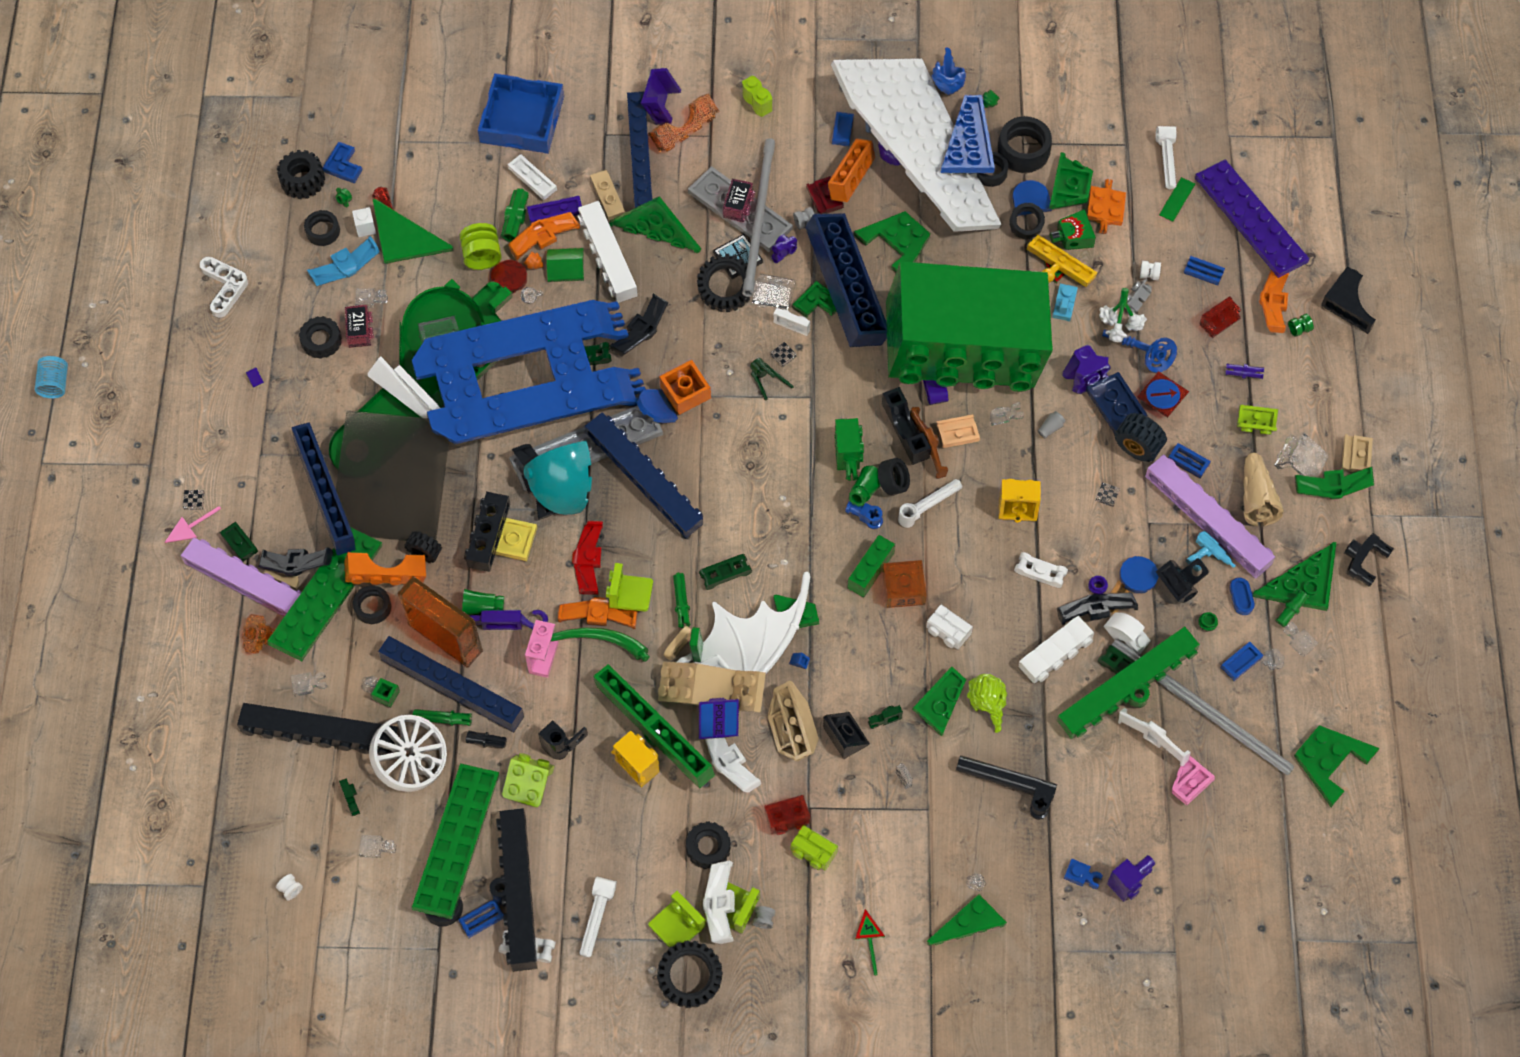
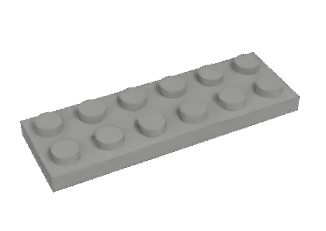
[688,166,793,252]

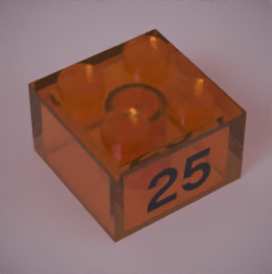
[883,560,927,608]

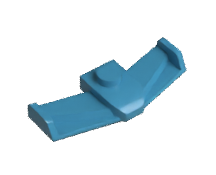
[307,236,380,286]

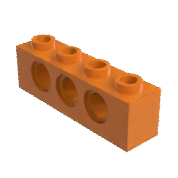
[828,139,876,202]

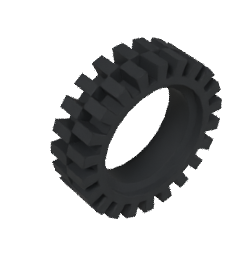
[697,253,750,312]
[657,940,723,1008]

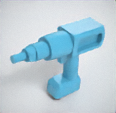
[1186,531,1236,572]

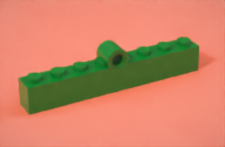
[1057,626,1200,739]
[593,664,715,789]

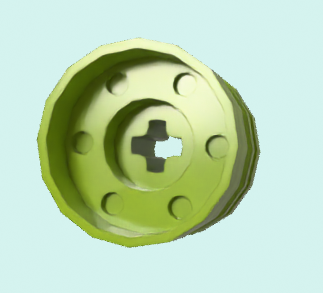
[459,223,502,270]

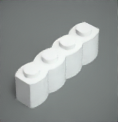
[1018,616,1094,683]

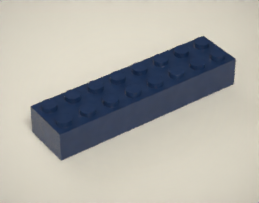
[805,213,887,347]

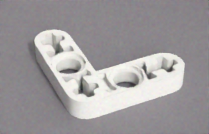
[200,257,248,318]

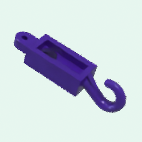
[468,610,548,630]

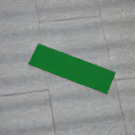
[1159,177,1195,222]

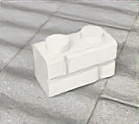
[926,605,973,650]

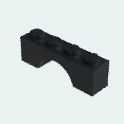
[882,387,931,465]

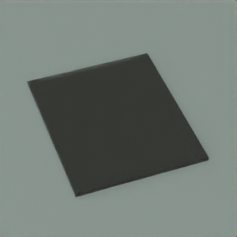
[336,410,449,541]

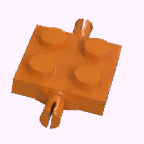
[1087,179,1126,234]

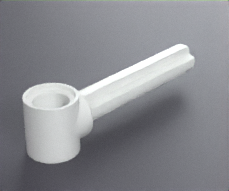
[1156,126,1177,190]
[898,479,962,528]
[579,876,617,957]

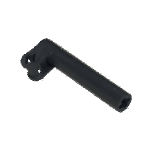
[956,755,1057,820]

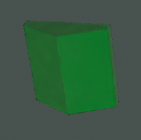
[547,248,584,282]

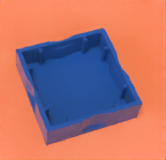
[478,73,564,154]

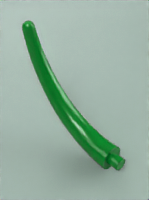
[551,628,650,662]

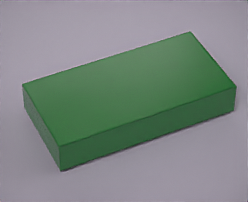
[690,627,703,662]

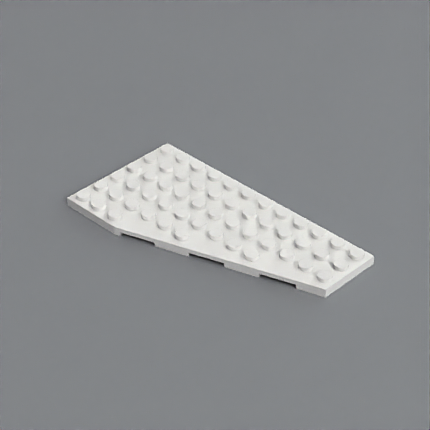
[831,59,1001,232]

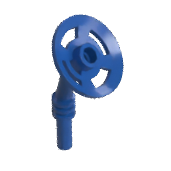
[1102,329,1177,373]

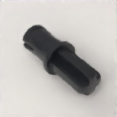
[466,730,507,749]

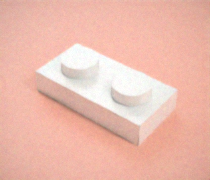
[774,308,810,336]

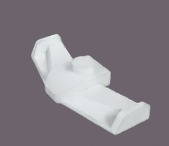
[1118,708,1191,766]
[705,737,761,792]
[703,860,735,944]

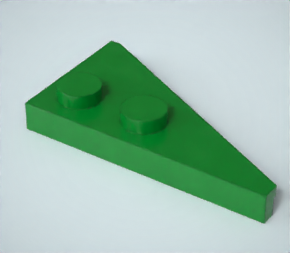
[927,894,1007,946]

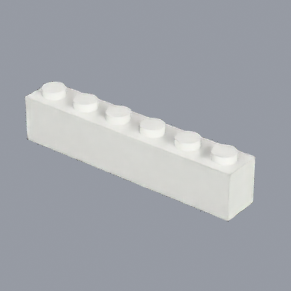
[577,201,638,303]

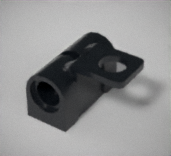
[1156,558,1209,603]
[538,720,588,760]

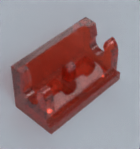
[1199,296,1241,338]

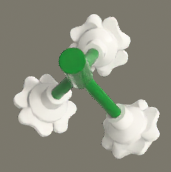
[1099,288,1147,342]

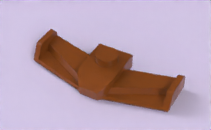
[910,407,948,479]

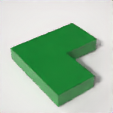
[792,281,837,318]

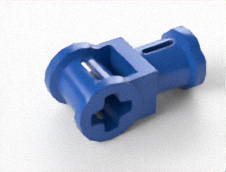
[845,501,883,529]

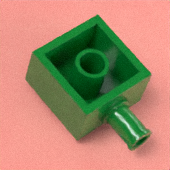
[835,418,864,481]

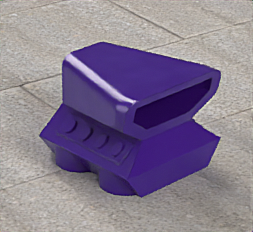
[1062,345,1111,394]

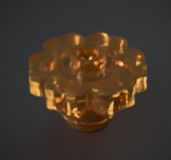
[242,614,275,654]

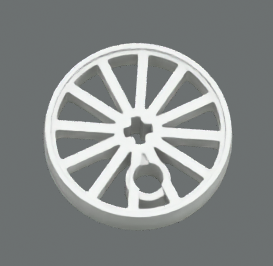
[369,715,447,792]

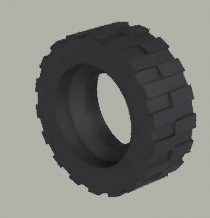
[299,316,342,359]
[686,821,731,869]

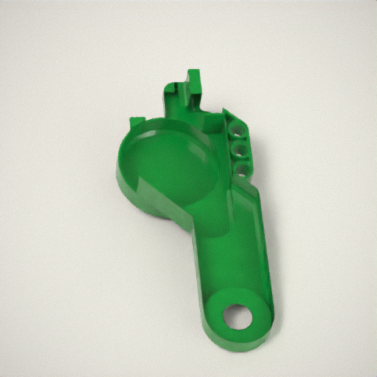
[329,279,513,479]

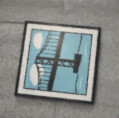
[713,234,763,280]

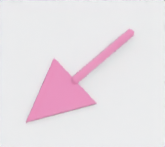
[165,506,221,543]

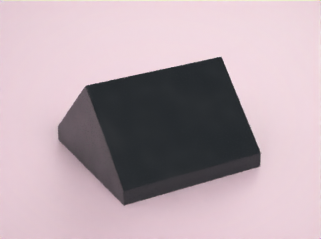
[823,712,870,759]

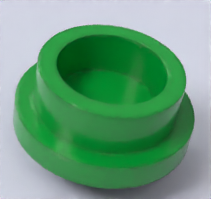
[1198,612,1218,631]

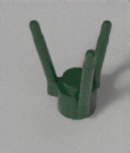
[750,358,794,400]

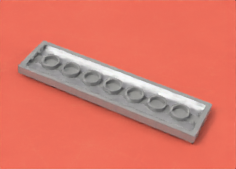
[509,405,663,491]

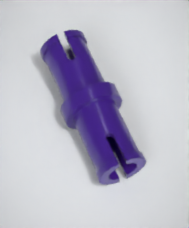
[1225,363,1264,379]

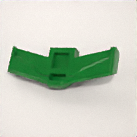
[1294,466,1374,499]

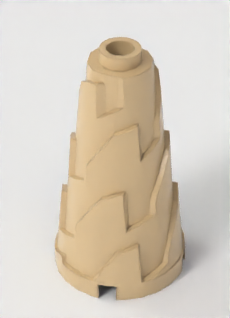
[1243,453,1284,526]

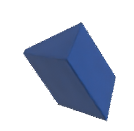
[789,652,810,669]

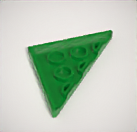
[609,196,701,253]
[372,199,454,264]
[1253,542,1337,611]

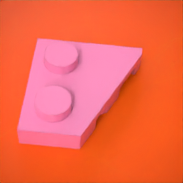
[1172,756,1215,806]

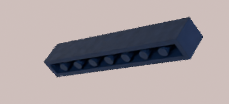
[627,91,652,208]
[585,412,703,539]
[291,422,356,555]
[378,636,524,733]

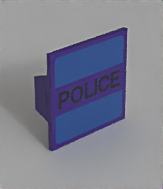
[699,698,739,739]

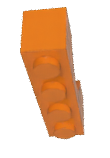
[344,553,426,586]

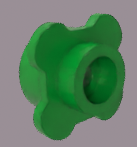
[335,187,352,208]

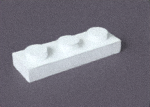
[508,154,557,200]

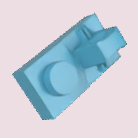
[1052,284,1078,321]

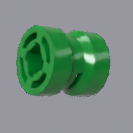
[1288,313,1314,337]

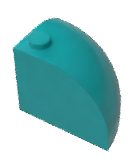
[523,441,592,515]

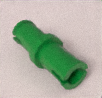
[1275,590,1309,628]

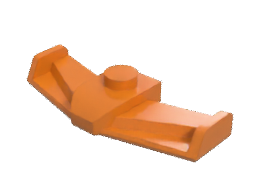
[508,212,580,261]
[1259,270,1290,333]
[558,597,638,629]

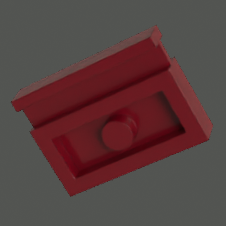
[806,176,844,214]

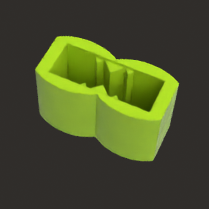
[742,75,772,117]

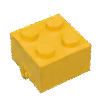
[999,479,1041,523]
[611,731,659,788]

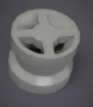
[753,906,775,929]

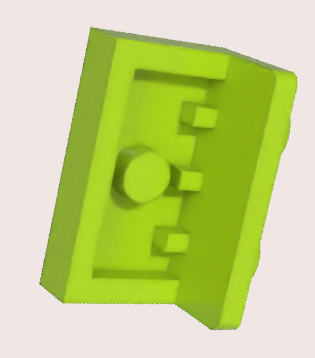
[1237,404,1278,435]

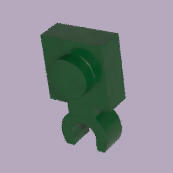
[868,705,903,729]
[339,778,360,816]

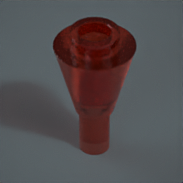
[372,187,395,211]

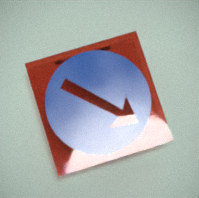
[1137,371,1189,418]

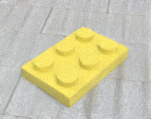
[477,514,537,561]

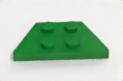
[1049,152,1093,209]

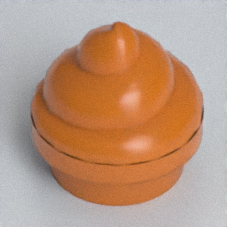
[524,251,543,270]

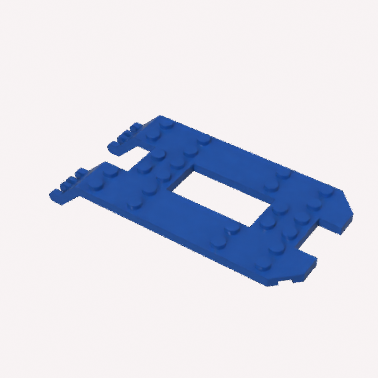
[412,300,646,444]

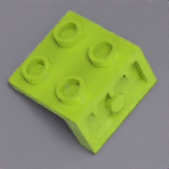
[726,882,760,934]
[648,891,706,948]

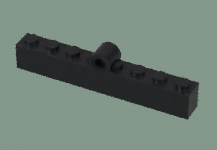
[489,808,538,972]

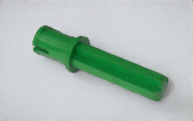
[673,572,690,628]
[412,709,472,726]

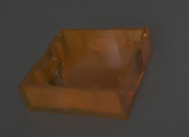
[398,576,483,668]

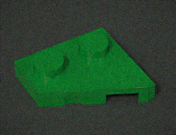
[773,595,819,628]

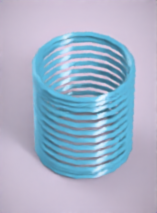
[35,356,68,398]

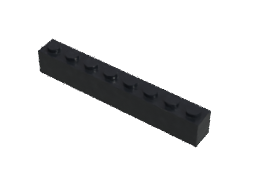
[237,703,401,756]

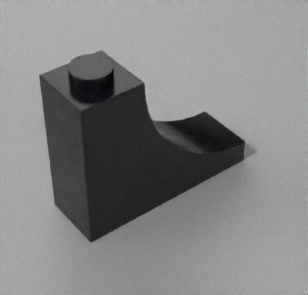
[1321,266,1376,334]

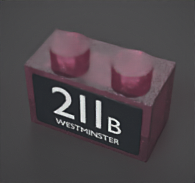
[723,178,756,222]
[345,305,374,348]

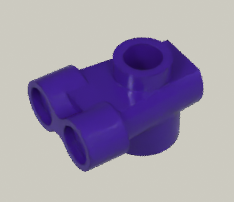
[771,234,797,263]

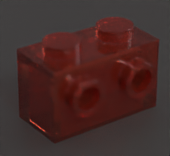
[764,795,810,835]

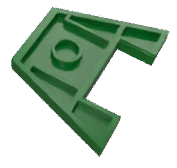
[854,211,931,272]
[1294,725,1380,807]

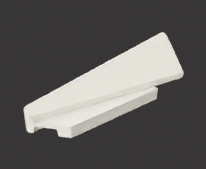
[368,357,440,423]

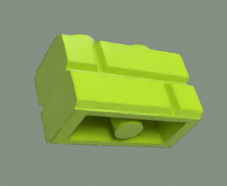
[791,825,838,871]

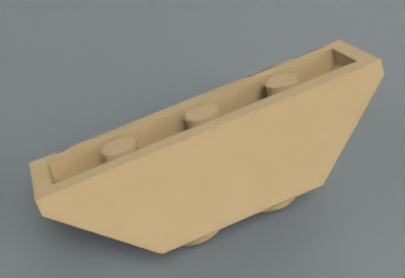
[768,681,819,761]

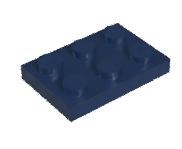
[1086,372,1148,434]

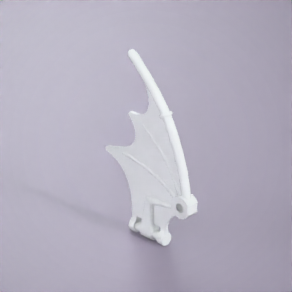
[677,572,810,690]

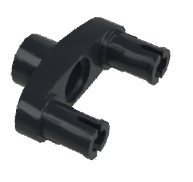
[1344,533,1394,587]

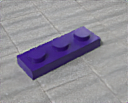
[527,196,582,223]

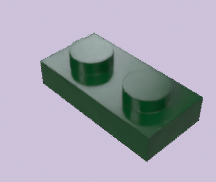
[220,521,258,562]

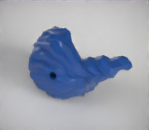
[932,47,966,94]

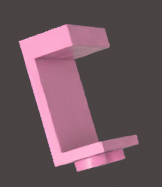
[525,620,559,678]

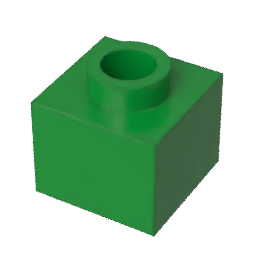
[371,678,400,708]

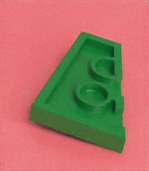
[912,666,967,736]

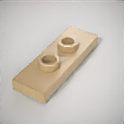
[590,170,625,220]

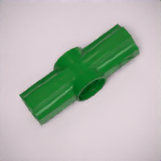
[501,188,529,242]

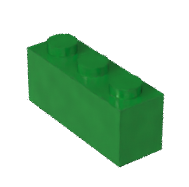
[848,535,895,598]

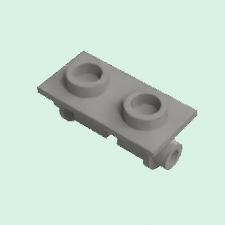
[1119,279,1152,314]

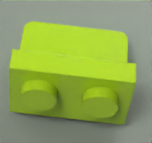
[606,563,653,612]
[502,753,555,807]

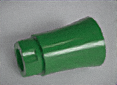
[849,465,881,506]
[462,589,505,616]

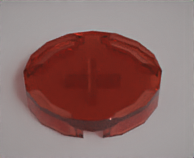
[491,260,528,294]

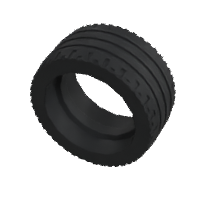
[998,116,1052,173]

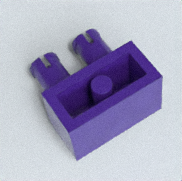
[1107,855,1155,902]

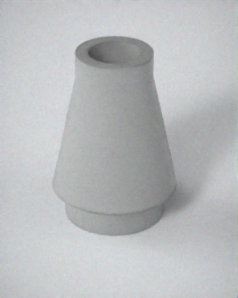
[1038,411,1066,439]

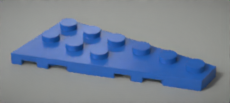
[941,95,995,173]

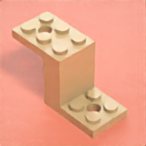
[658,662,766,713]

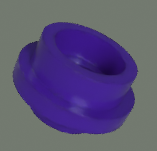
[1088,576,1108,594]

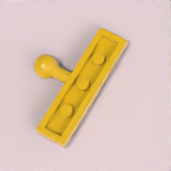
[1027,235,1097,287]

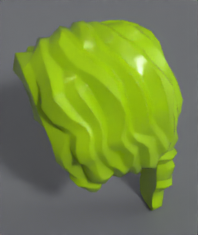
[967,673,1007,733]

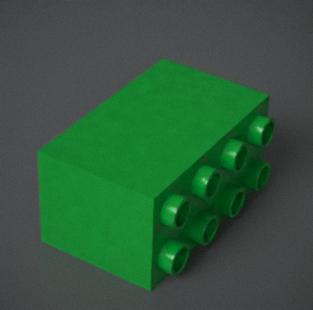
[886,261,1053,392]

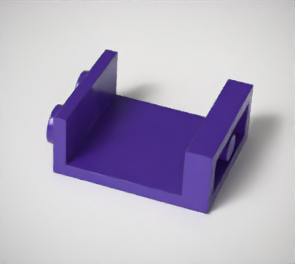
[641,68,681,125]

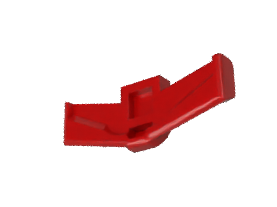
[572,521,603,595]

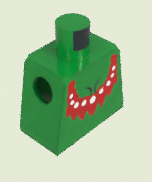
[1050,210,1096,250]

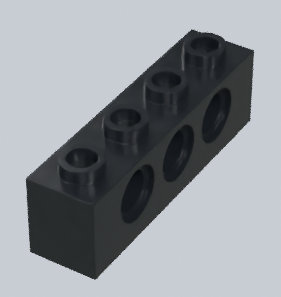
[464,491,511,572]

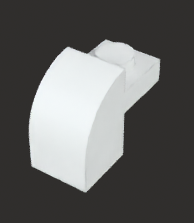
[1104,612,1151,654]

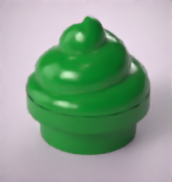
[983,90,1000,108]

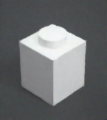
[352,207,376,237]

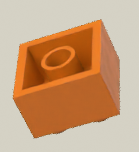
[659,360,711,415]

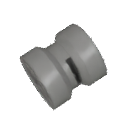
[793,207,815,230]

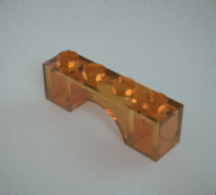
[648,94,719,152]

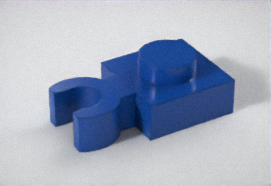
[1064,859,1103,889]

